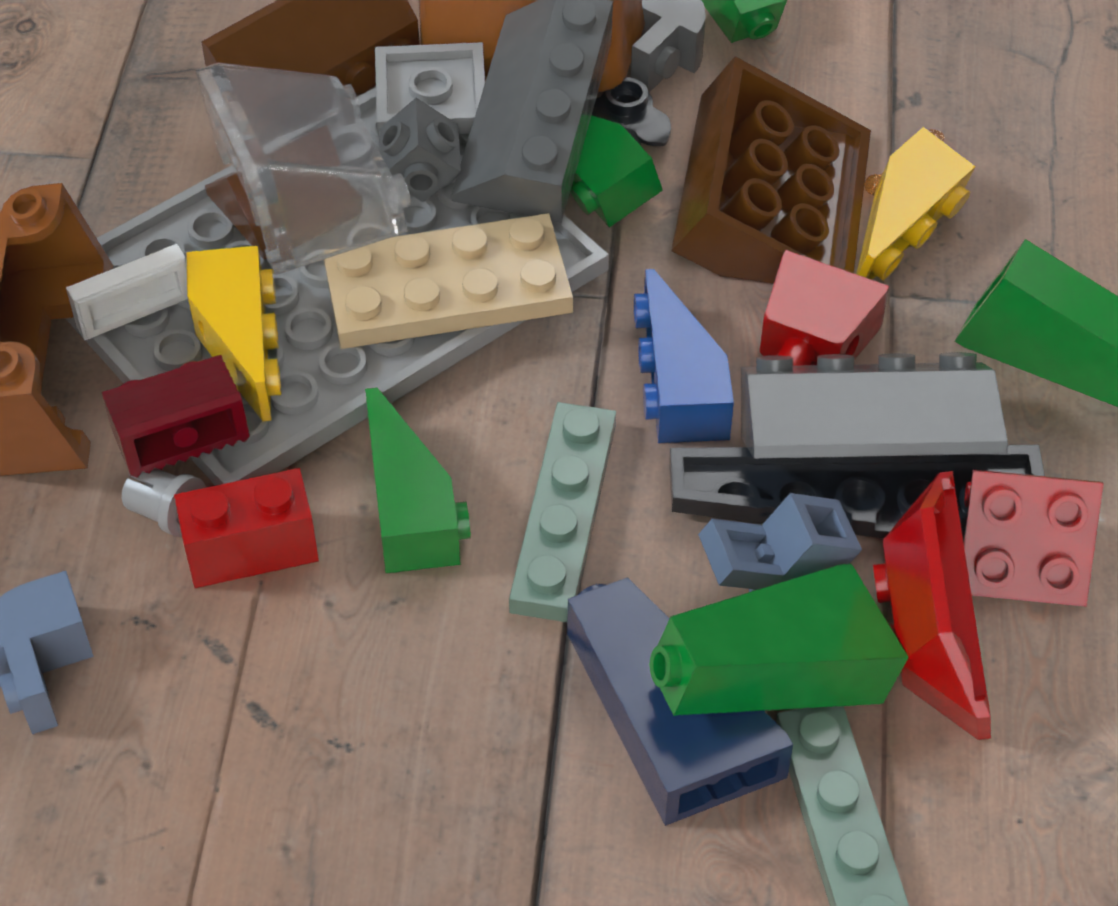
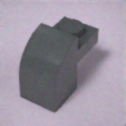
[631,0,706,93]

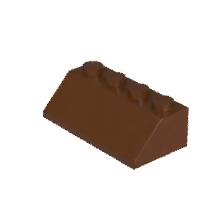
[201,0,420,154]

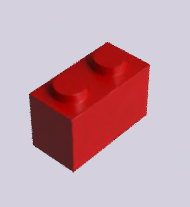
[174,468,319,589]

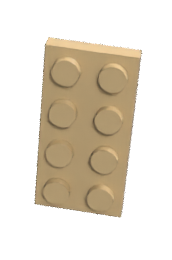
[322,213,573,349]

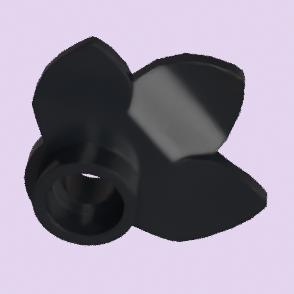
[592,77,671,146]

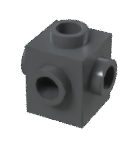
[379,98,461,202]

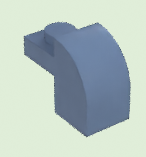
[698,493,862,592]
[0,571,94,734]

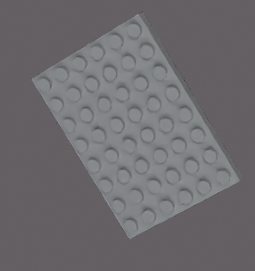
[65,87,609,486]

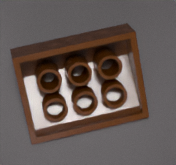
[671,56,871,284]

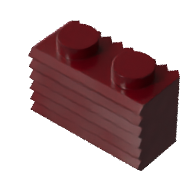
[101,355,250,478]

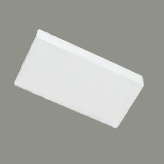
[66,244,188,341]

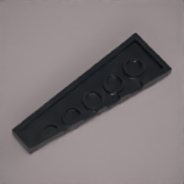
[669,444,1045,542]

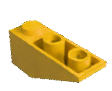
[856,127,975,280]
[186,246,282,421]

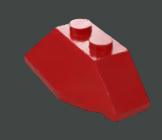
[873,471,991,740]

